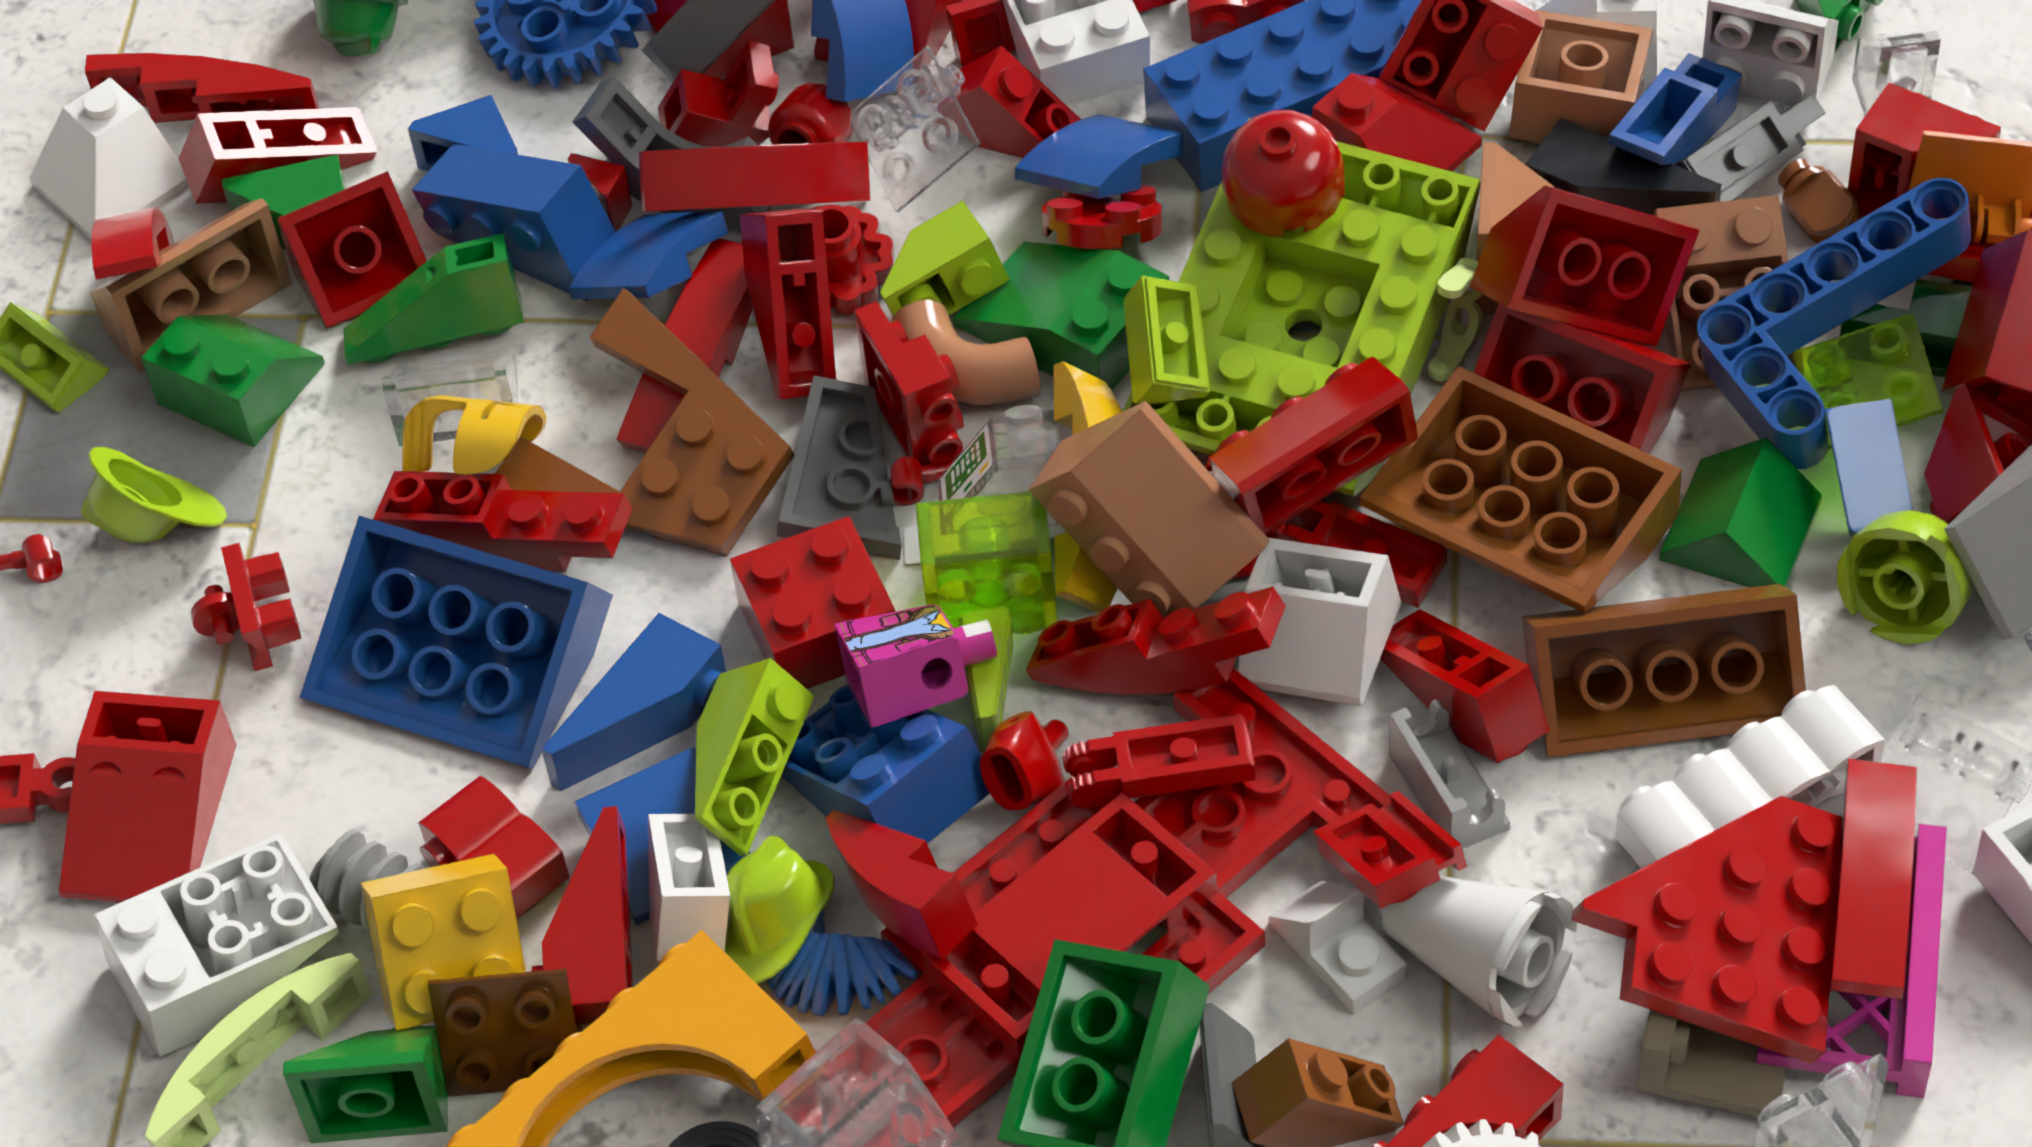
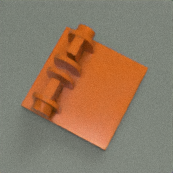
[1908,130,2032,244]

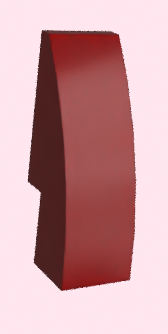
[825,810,978,960]

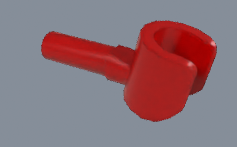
[890,456,956,506]
[0,534,63,583]

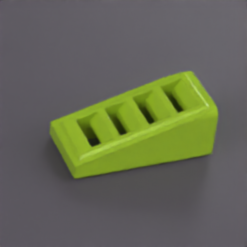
[958,607,1014,753]

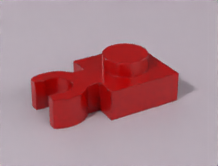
[0,753,75,824]

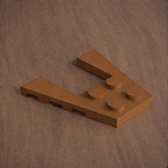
[495,288,794,557]

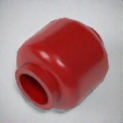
[768,82,855,145]

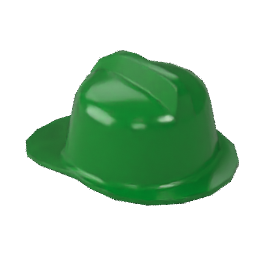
[313,0,408,57]

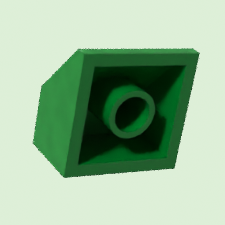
[141,314,325,447]

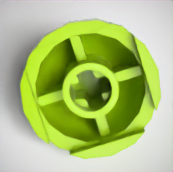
[1836,510,1973,645]

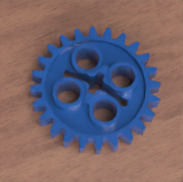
[474,0,657,88]

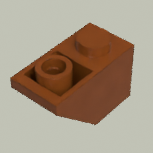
[1232,1038,1404,1147]

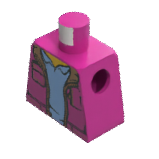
[834,605,997,728]

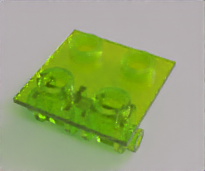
[1792,312,1944,449]

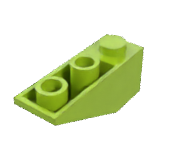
[695,658,815,856]

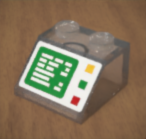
[937,405,1060,539]

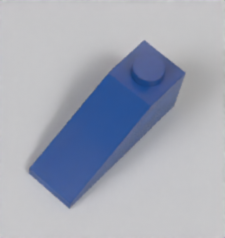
[541,613,726,791]

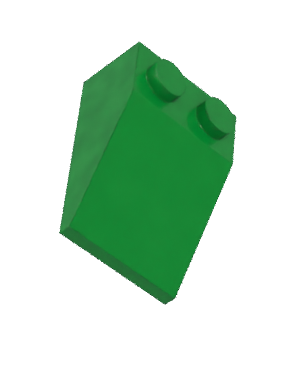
[953,241,1169,390]

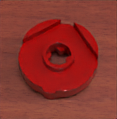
[1042,185,1162,249]

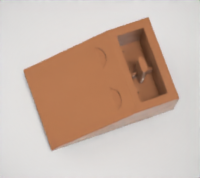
[1653,195,1805,391]

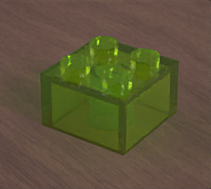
[915,491,1058,635]

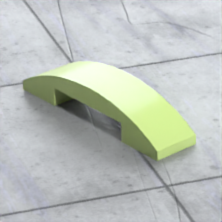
[145,953,372,1147]

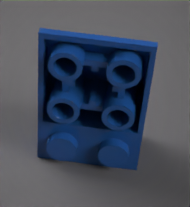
[781,684,990,844]

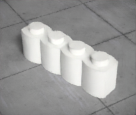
[1616,685,1885,869]

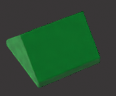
[1659,437,1822,588]

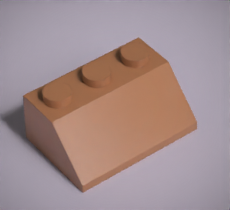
[90,198,292,372]
[1029,401,1270,618]

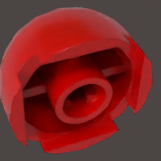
[1222,110,1345,236]

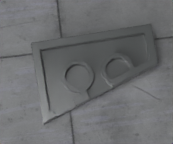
[776,376,902,560]

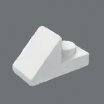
[1268,880,1407,1015]

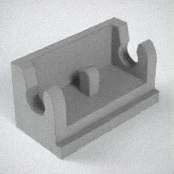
[1389,699,1510,849]

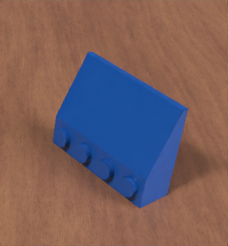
[299,516,613,769]

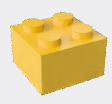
[361,854,526,1031]

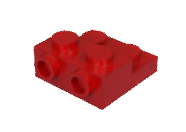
[854,301,964,466]

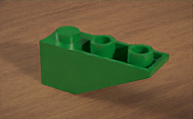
[343,233,524,365]

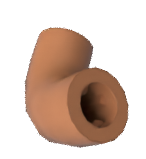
[891,300,1041,406]

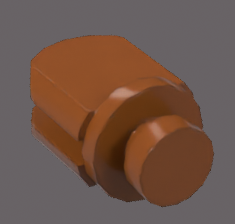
[1778,159,1861,244]

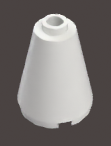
[1379,876,1577,1027]

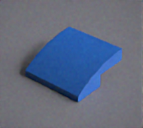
[811,0,914,102]
[1015,114,1183,199]
[569,211,729,300]
[575,747,751,925]

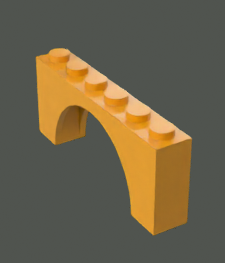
[446,929,820,1147]

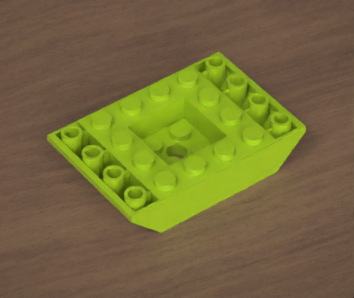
[1122,118,1480,497]

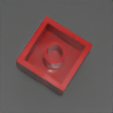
[730,516,896,689]

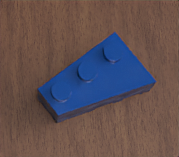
[412,144,616,302]

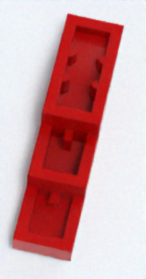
[85,53,320,123]
[616,238,753,453]
[1830,759,1917,999]

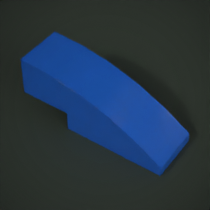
[1608,53,1742,165]

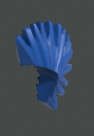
[766,908,918,1017]

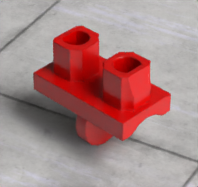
[191,543,302,671]

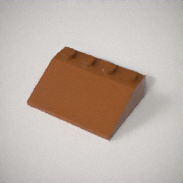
[1359,366,1682,614]

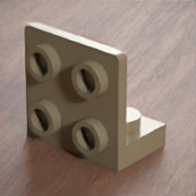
[1636,1010,1787,1120]

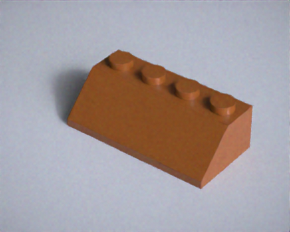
[1522,584,1806,757]

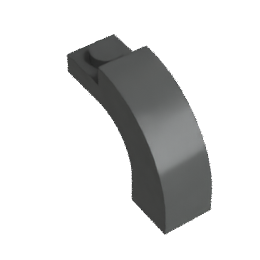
[572,76,769,228]

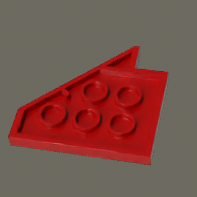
[1571,796,1843,1064]

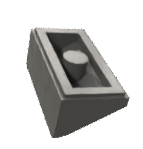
[1199,1003,1265,1147]

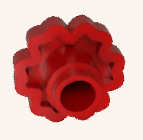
[811,205,894,315]

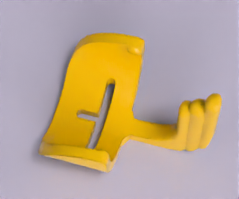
[402,395,547,475]

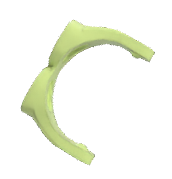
[1428,258,1483,382]

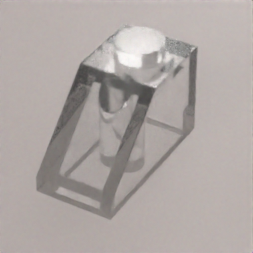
[1852,30,1941,116]

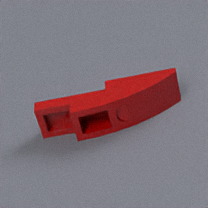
[373,471,632,572]
[1025,586,1286,695]

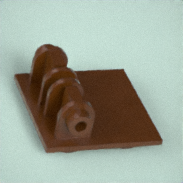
[428,968,583,1097]

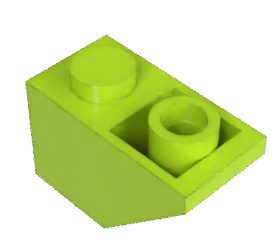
[880,200,1010,317]

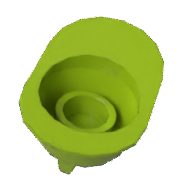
[81,447,227,543]
[725,835,835,984]

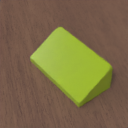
[1123,276,1210,405]
[0,302,110,413]

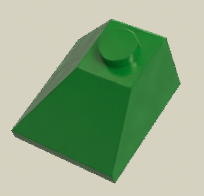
[283,1025,448,1143]

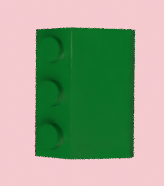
[997,939,1210,1147]

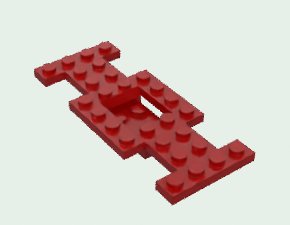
[770,668,1391,1147]

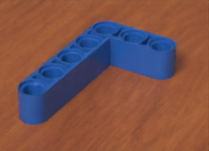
[1697,178,1971,469]

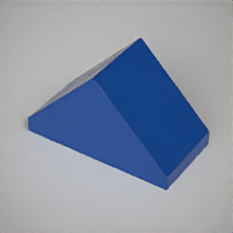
[408,95,518,171]

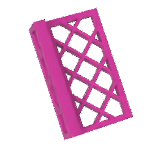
[1756,824,1947,1098]

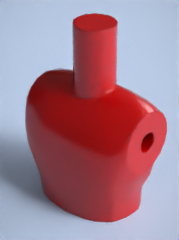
[980,711,1069,811]

